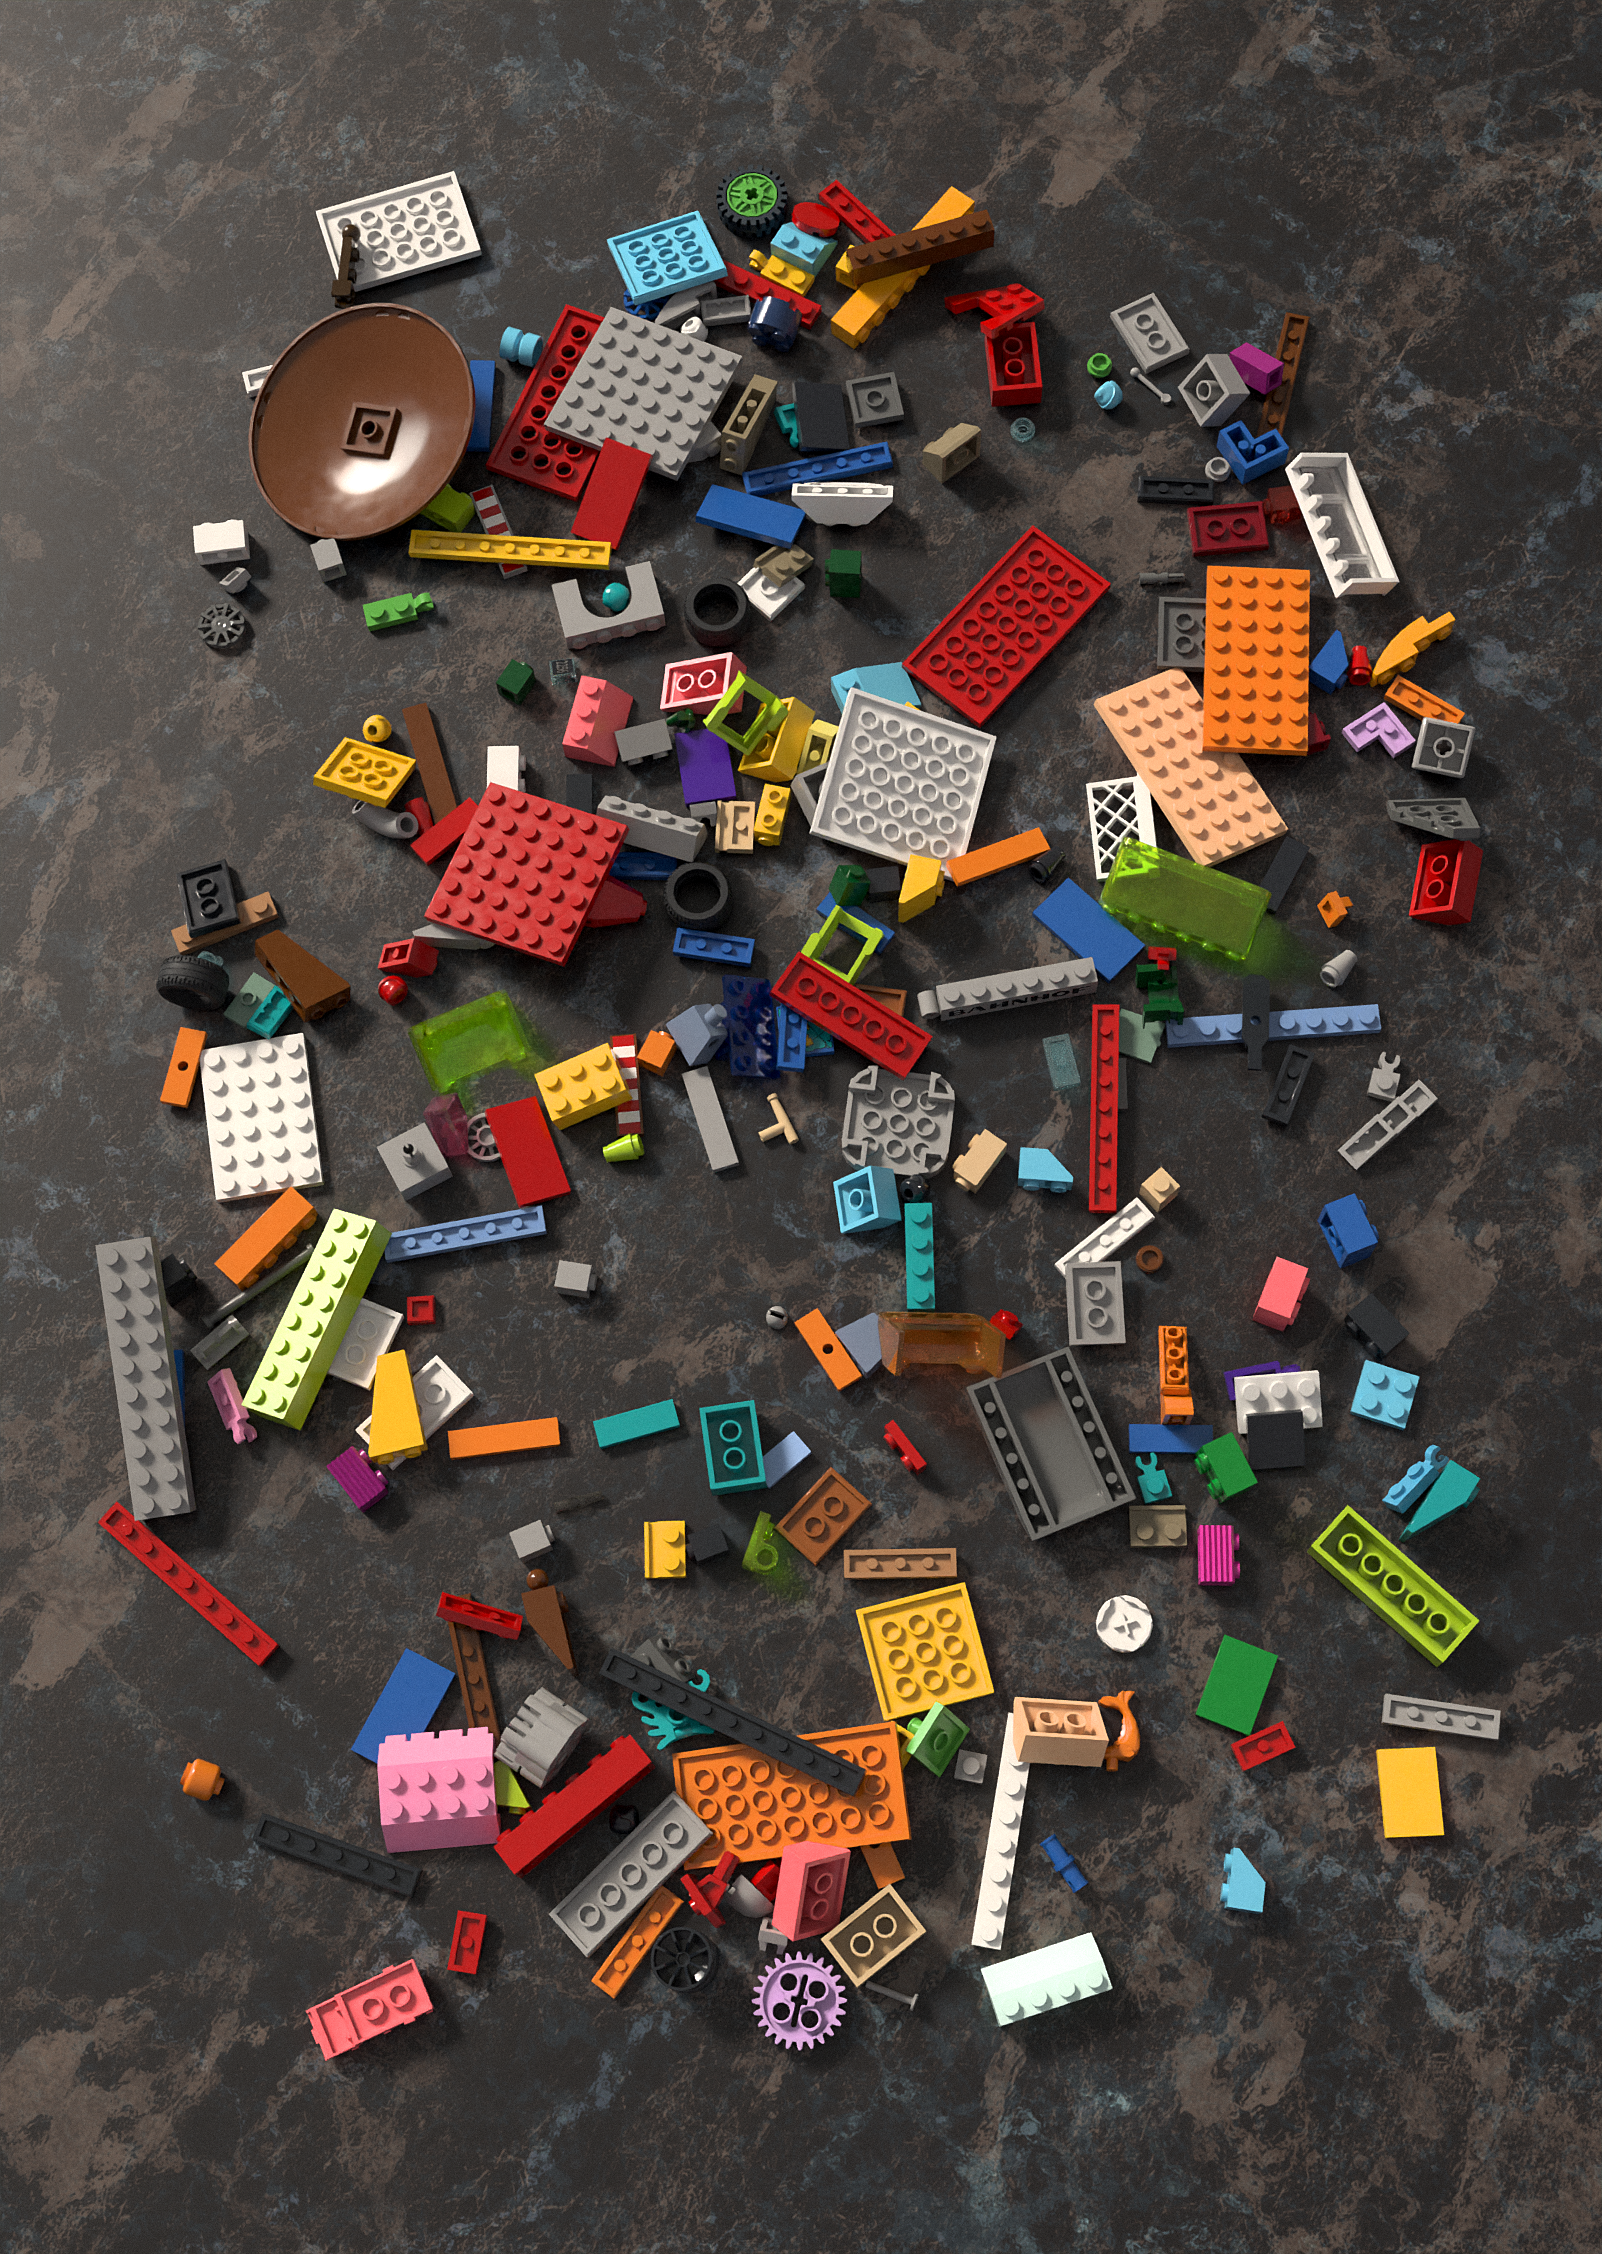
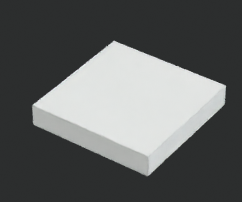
[737,568,805,622]

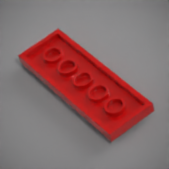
[769,952,933,1081]

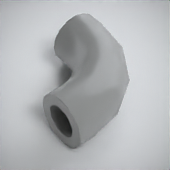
[351,800,418,839]

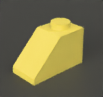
[797,719,839,775]

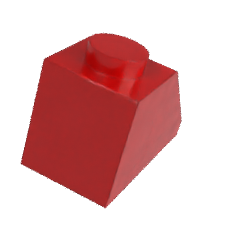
[377,938,439,978]

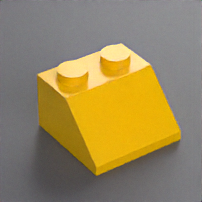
[898,854,945,923]

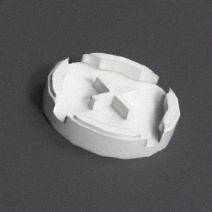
[1096,1595,1153,1653]

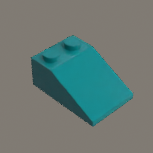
[1399,1460,1480,1543]

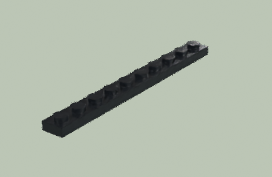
[599,1648,867,1797]

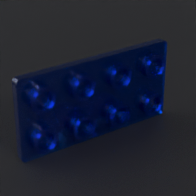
[716,974,780,1080]

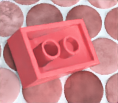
[660,652,747,715]

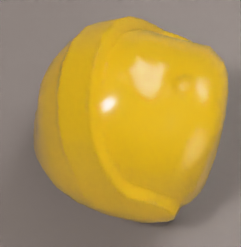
[363,715,392,742]

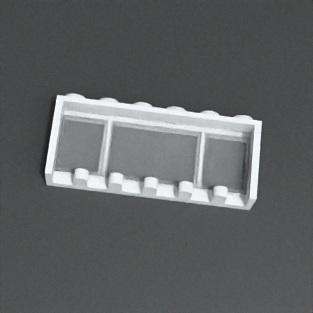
[1285,453,1399,598]

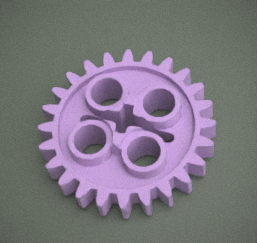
[752,1952,847,2051]

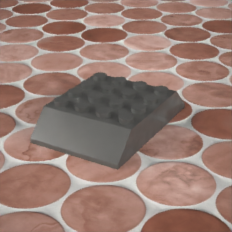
[966,1346,1136,1542]

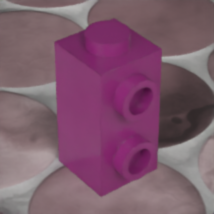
[1229,342,1284,394]

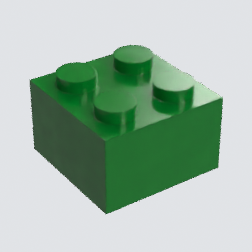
[1194,1432,1258,1504]

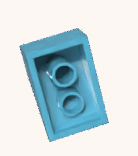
[831,662,922,714]

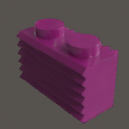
[326,1446,389,1513]

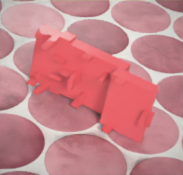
[306,1959,434,2061]

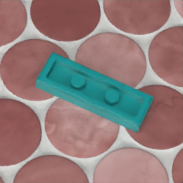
[593,1399,680,1449]

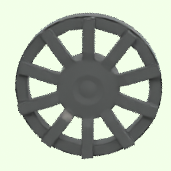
[198,603,246,649]

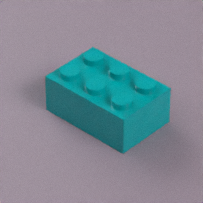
[699,1400,767,1496]

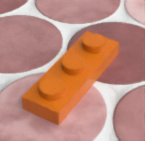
[1384,675,1465,724]

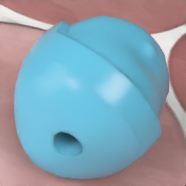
[1094,381,1123,409]

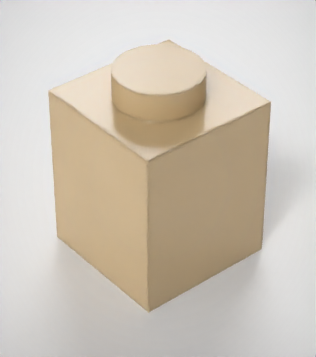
[1139,1167,1180,1213]

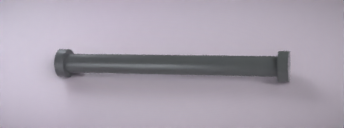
[201,1243,315,1330]

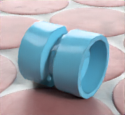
[499,327,543,368]

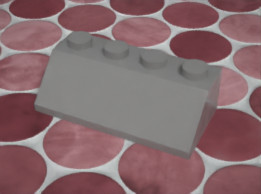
[596,795,708,862]

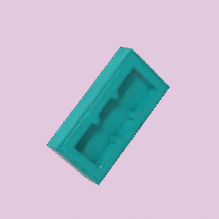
[247,985,293,1040]

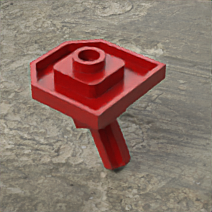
[680,1851,740,1928]

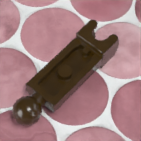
[331,224,361,309]

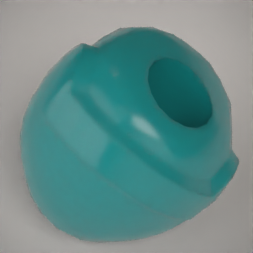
[602,583,630,611]

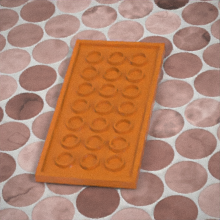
[1202,566,1310,756]
[672,1721,912,1871]

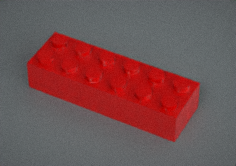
[494,1735,656,1879]

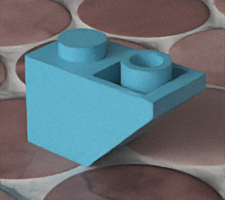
[1018,1147,1073,1193]
[1220,1848,1265,1914]

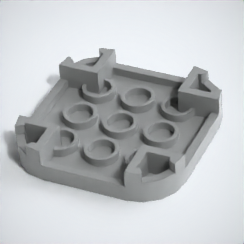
[842,1065,955,1179]

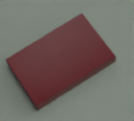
[1187,501,1269,557]

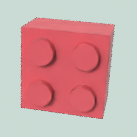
[1252,1257,1310,1332]

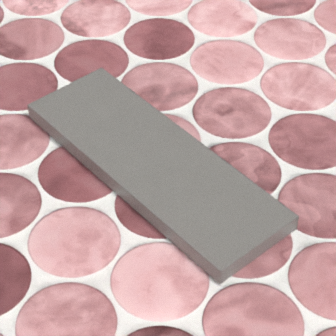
[549,1791,714,1958]

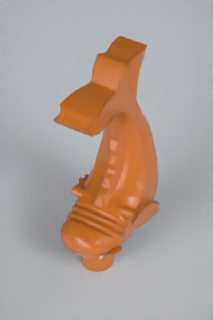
[1098,1691,1140,1771]

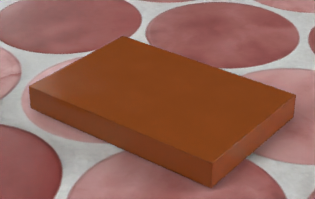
[775,1467,872,1567]

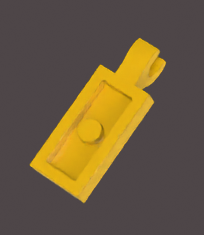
[749,250,814,297]

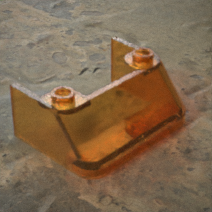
[878,1311,1006,1378]

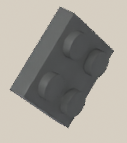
[846,372,904,428]

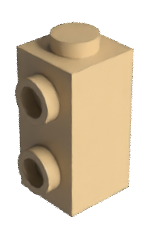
[952,1129,1007,1193]

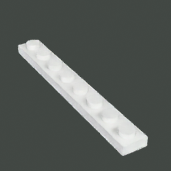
[971,1713,1030,1950]

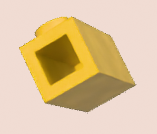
[753,784,791,846]

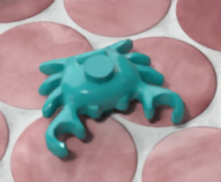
[632,1669,714,1751]

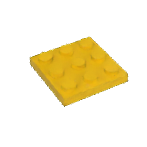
[313,737,416,808]

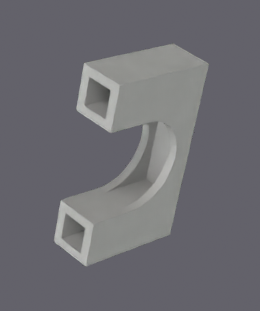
[552,561,666,649]

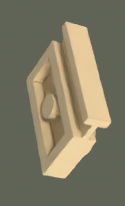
[715,801,755,854]

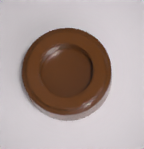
[1136,1245,1164,1274]

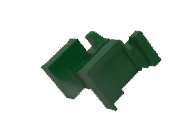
[1135,964,1184,1029]

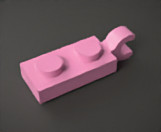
[208,1368,257,1444]

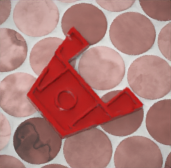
[944,283,1045,339]

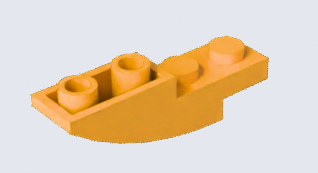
[1369,612,1455,687]

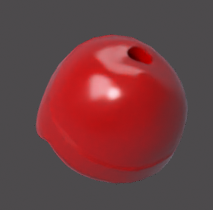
[378,975,408,1006]

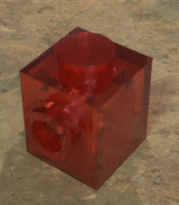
[1263,485,1302,524]

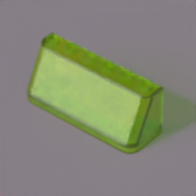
[1098,837,1272,961]

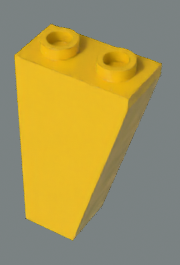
[368,1350,428,1465]

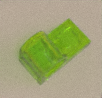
[742,1511,779,1575]

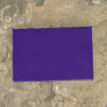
[674,729,736,807]

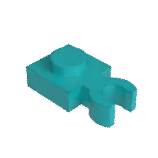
[773,403,799,447]
[1135,1452,1172,1505]

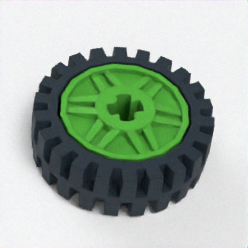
[717,164,788,238]

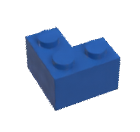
[1217,420,1289,485]

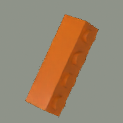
[214,1187,318,1292]

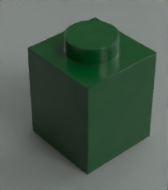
[496,659,536,706]
[828,865,871,906]

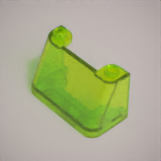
[407,989,531,1093]

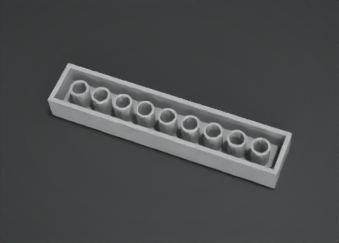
[95,1237,196,1521]

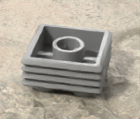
[1412,717,1475,778]

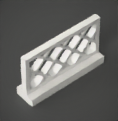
[1086,773,1161,882]

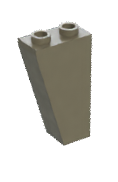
[720,374,778,475]

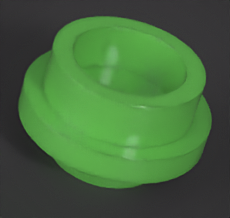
[1087,353,1112,378]

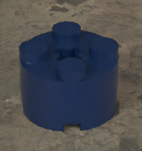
[747,297,803,352]

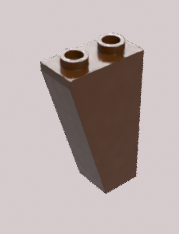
[255,930,351,1023]

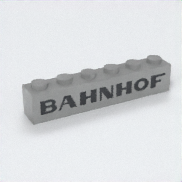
[936,957,1098,1021]

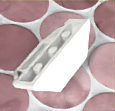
[792,482,893,526]

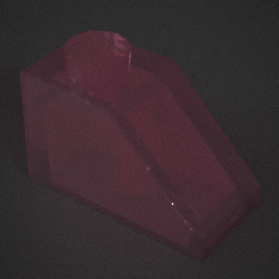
[423,1092,468,1158]

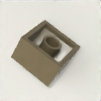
[923,423,981,484]

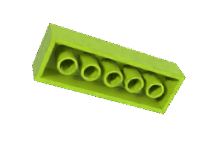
[1307,1505,1479,1667]

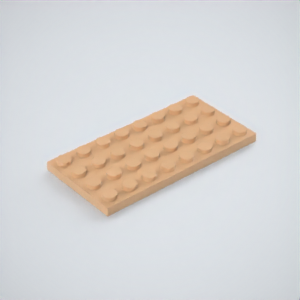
[1094,668,1288,871]

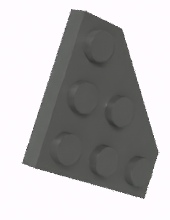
[1387,798,1480,841]

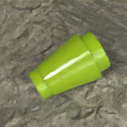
[603,1133,644,1163]

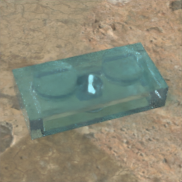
[1042,1034,1081,1091]

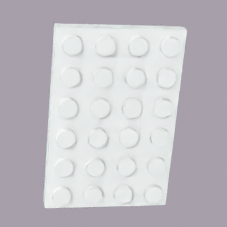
[316,171,482,292]
[200,1033,324,1203]

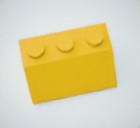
[738,697,815,782]

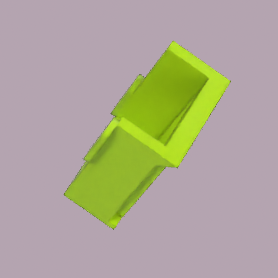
[703,671,788,756]
[801,905,885,985]

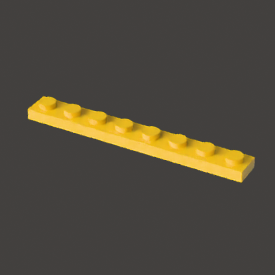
[409,530,612,570]

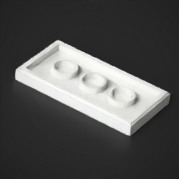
[355,1355,474,1470]

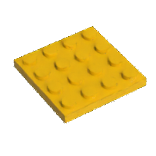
[856,1582,994,1722]

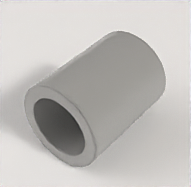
[917,990,940,1019]

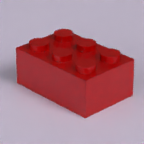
[984,322,1042,407]

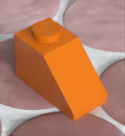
[1161,1388,1194,1425]

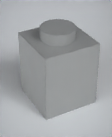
[310,538,347,582]
[554,1260,597,1298]
[509,1520,555,1563]

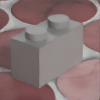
[614,719,672,765]

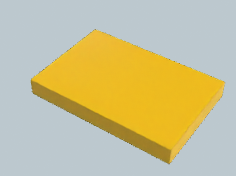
[1376,1747,1444,1838]

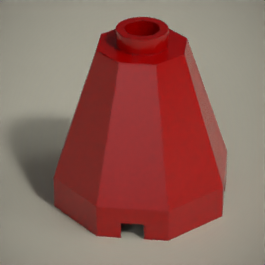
[584,874,647,928]

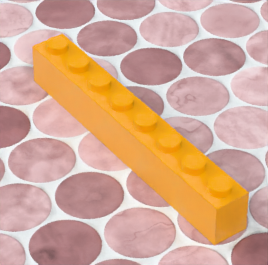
[831,186,975,349]

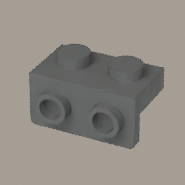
[630,1634,695,1683]

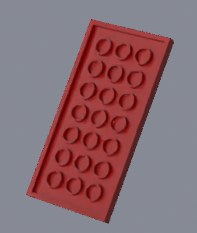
[902,526,1111,728]

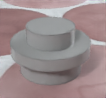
[1205,457,1231,482]

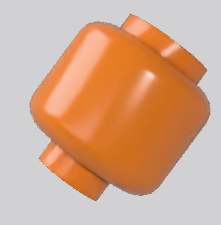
[180,1759,225,1801]

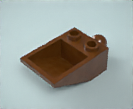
[521,1569,579,1677]

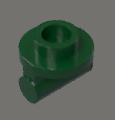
[666,708,696,733]

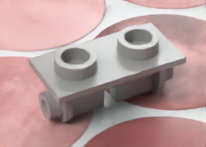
[190,1315,249,1370]

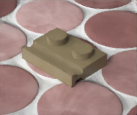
[753,544,814,588]
[1129,1505,1187,1548]

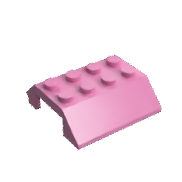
[378,1727,502,1853]

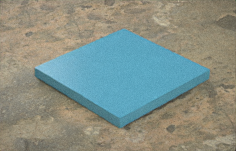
[607,211,728,305]

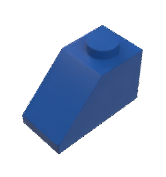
[1309,630,1348,695]

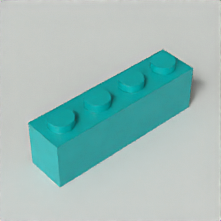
[905,1203,935,1317]

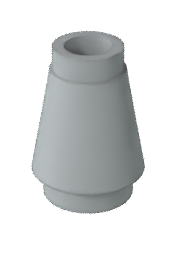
[1320,950,1357,987]

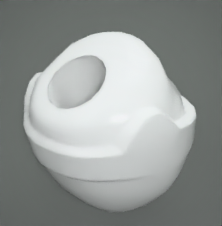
[680,317,708,342]

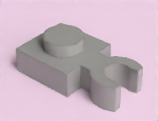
[1367,1052,1400,1102]

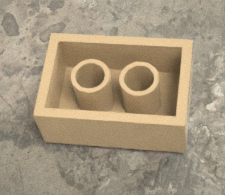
[821,1884,926,1988]

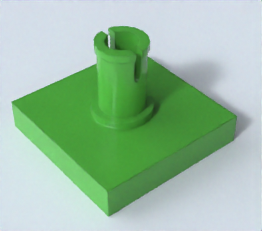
[905,1702,970,1778]

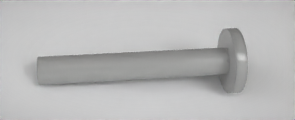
[865,1980,919,2011]

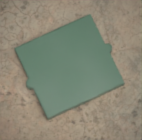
[1119,1009,1165,1064]

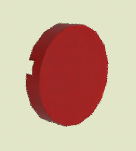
[792,202,840,237]

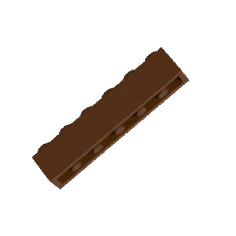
[846,209,995,286]

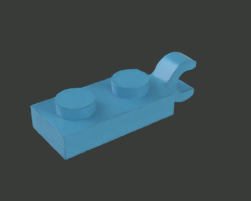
[1382,1445,1449,1513]

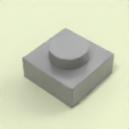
[219,567,252,593]
[954,1749,987,1785]

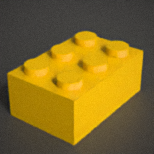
[535,1043,633,1130]

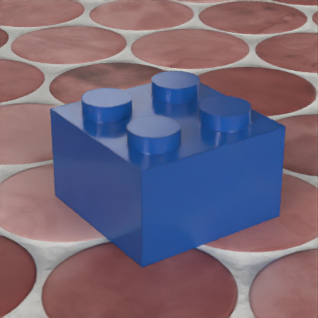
[1317,1193,1379,1269]

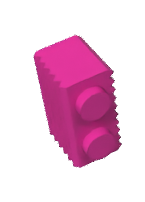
[1197,1525,1240,1586]

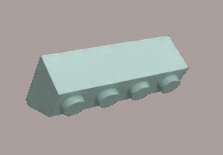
[981,1932,1112,2027]

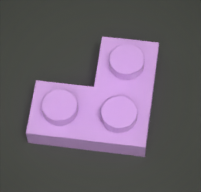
[1342,702,1416,758]

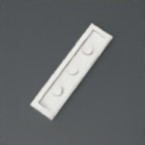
[1054,1198,1155,1279]

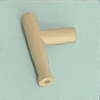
[758,1093,799,1144]

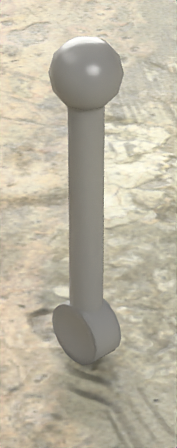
[1130,368,1171,405]

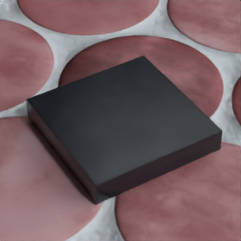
[1246,1409,1306,1470]

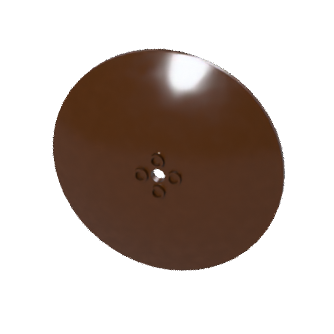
[248,303,476,541]

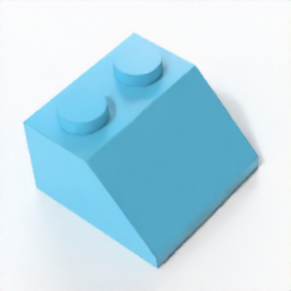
[770,222,838,279]
[833,1165,901,1234]

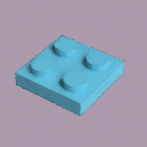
[1350,1360,1419,1430]

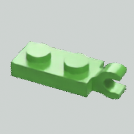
[363,593,434,631]

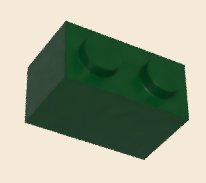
[825,549,862,598]

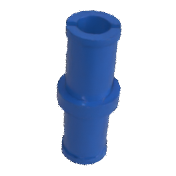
[1040,1833,1088,1893]

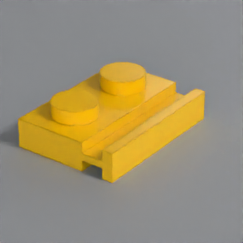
[644,1521,686,1579]

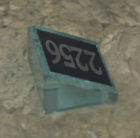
[549,658,578,685]

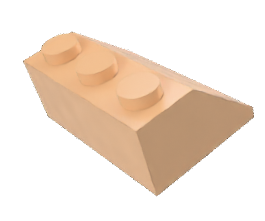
[1013,1697,1109,1767]

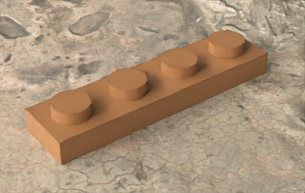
[171,892,279,955]
[844,1548,957,1580]

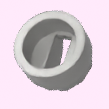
[766,1306,788,1329]

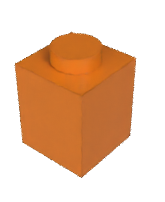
[637,1030,677,1076]

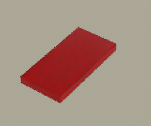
[571,437,653,551]
[485,1096,571,1209]

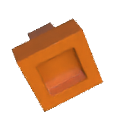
[1317,891,1353,928]

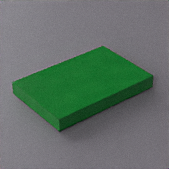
[1195,1635,1278,1736]

